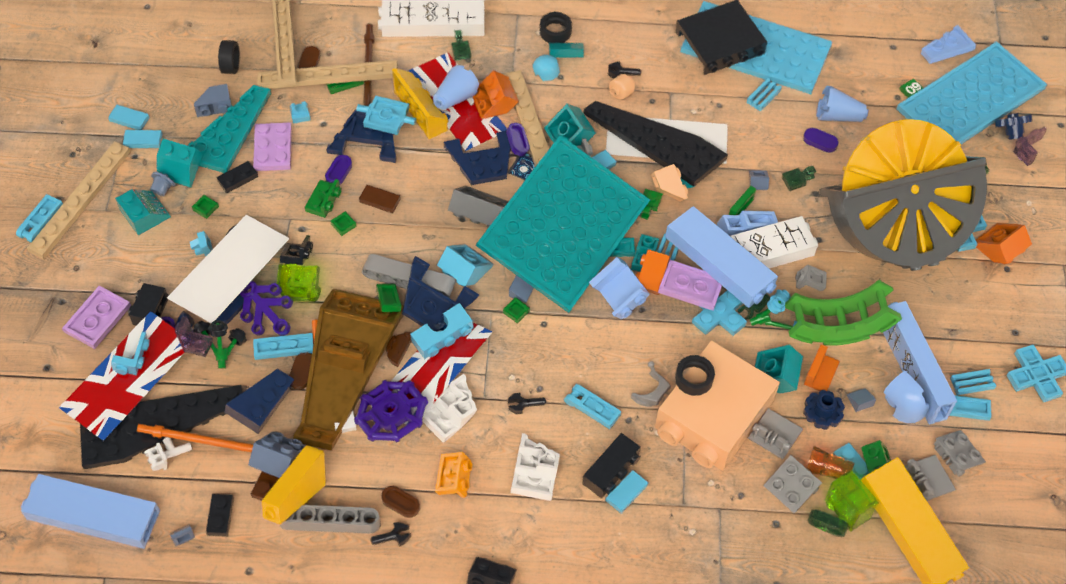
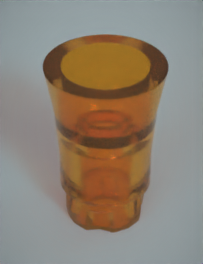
[807,446,855,482]

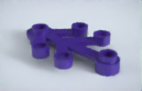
[240,281,293,336]

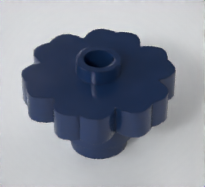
[995,113,1033,140]
[803,390,845,430]

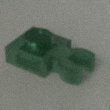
[738,293,770,320]

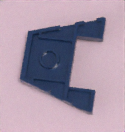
[326,110,396,163]
[444,131,511,185]
[402,256,479,332]

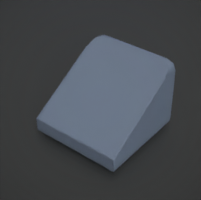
[749,170,769,190]
[509,275,534,303]
[847,388,876,412]
[170,524,195,546]

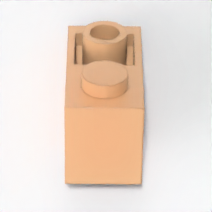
[650,164,688,202]

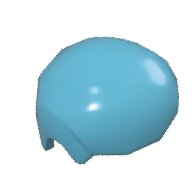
[533,54,560,81]

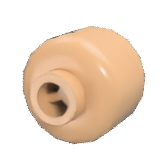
[609,74,635,100]

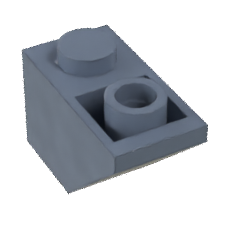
[194,84,232,117]

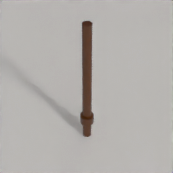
[364,24,374,106]

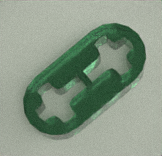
[807,509,849,537]

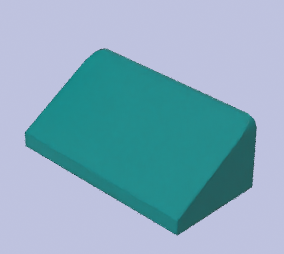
[549,43,584,58]

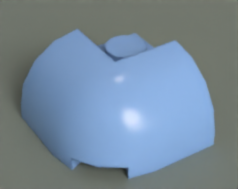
[883,371,929,423]

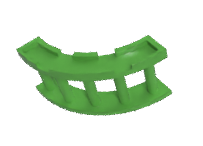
[785,280,902,346]

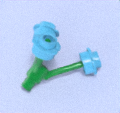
[750,289,797,330]

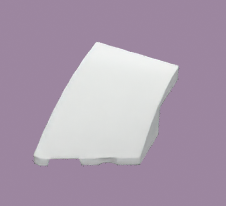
[422,374,477,443]
[510,433,560,501]

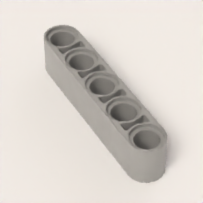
[362,254,456,298]
[279,505,381,534]

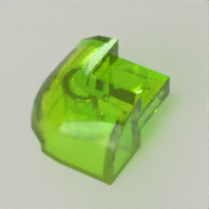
[277,264,321,303]

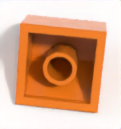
[976,223,1032,264]

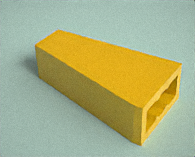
[262,445,326,525]

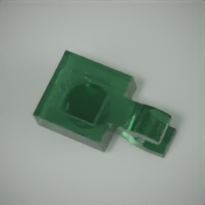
[451,29,471,61]
[781,166,816,191]

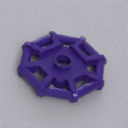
[354,380,428,443]

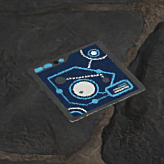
[508,153,535,180]

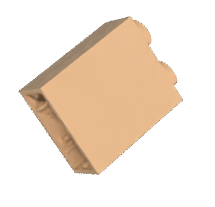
[655,341,780,471]

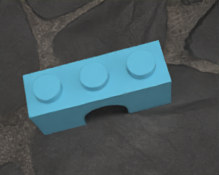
[410,303,473,359]

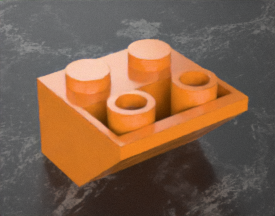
[473,70,519,119]

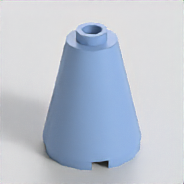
[433,65,479,110]
[816,85,869,122]

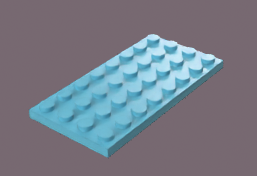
[680,1,833,94]
[897,42,1047,144]

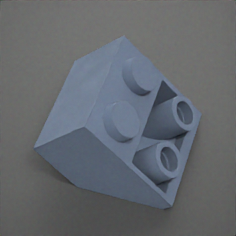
[248,432,306,478]

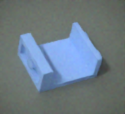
[589,257,650,320]

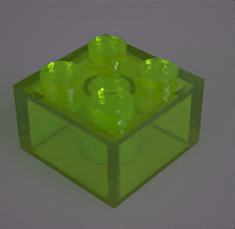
[825,470,879,532]

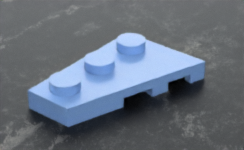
[921,25,976,64]

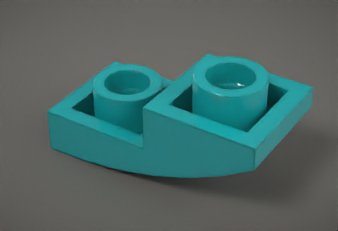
[631,234,660,272]

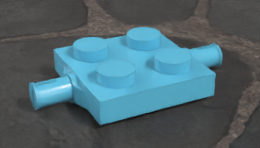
[356,95,416,135]

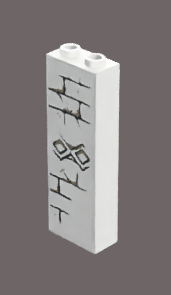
[378,0,484,37]
[730,216,818,268]

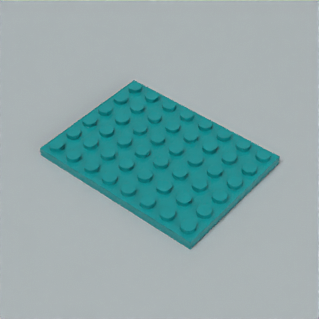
[475,135,650,313]

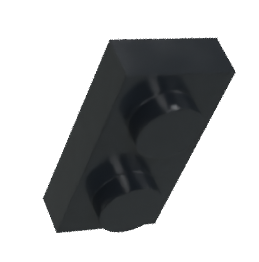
[216,161,258,194]
[206,494,234,537]

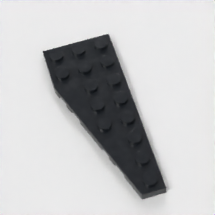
[584,101,728,187]
[80,385,243,469]

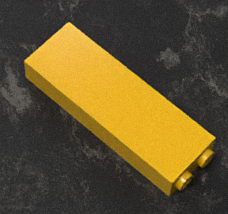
[858,457,969,584]

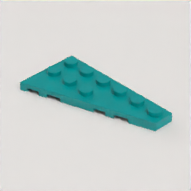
[187,85,271,173]

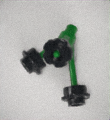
[193,320,247,369]

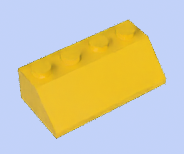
[392,68,449,139]

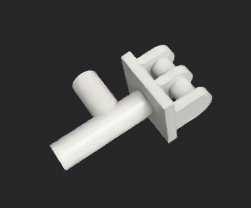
[144,437,192,471]

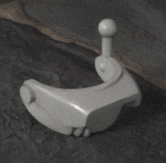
[631,361,671,407]

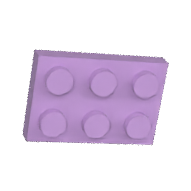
[253,122,292,171]
[658,260,722,311]
[62,286,131,349]

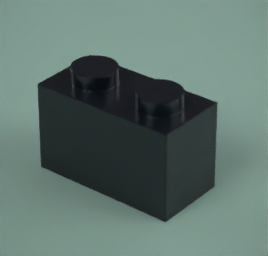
[128,283,168,326]

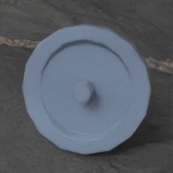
[150,172,176,197]

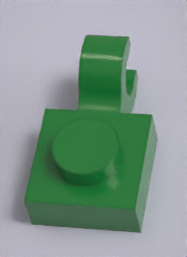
[641,189,663,220]

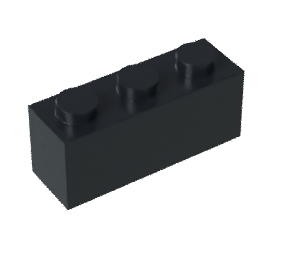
[582,433,641,499]

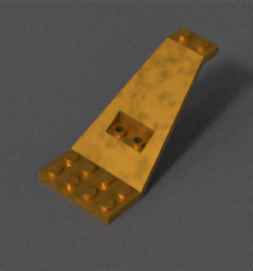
[293,289,404,451]

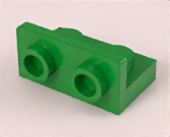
[304,179,342,218]
[861,440,891,474]

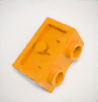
[435,452,472,498]

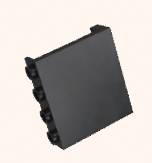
[675,0,767,75]

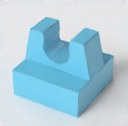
[290,101,311,124]
[190,231,213,256]

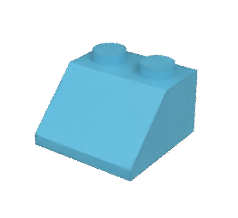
[437,244,494,286]

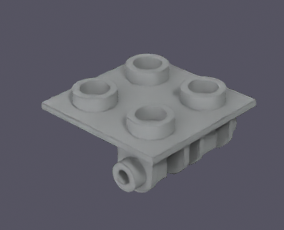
[748,408,803,459]
[934,430,986,477]
[763,455,822,514]
[904,455,956,501]

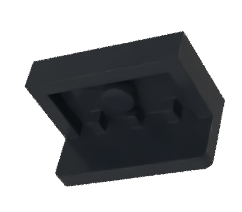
[280,235,313,266]
[467,557,517,584]

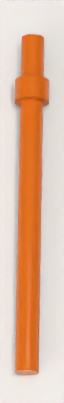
[137,424,253,452]

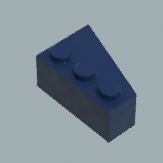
[224,368,294,434]

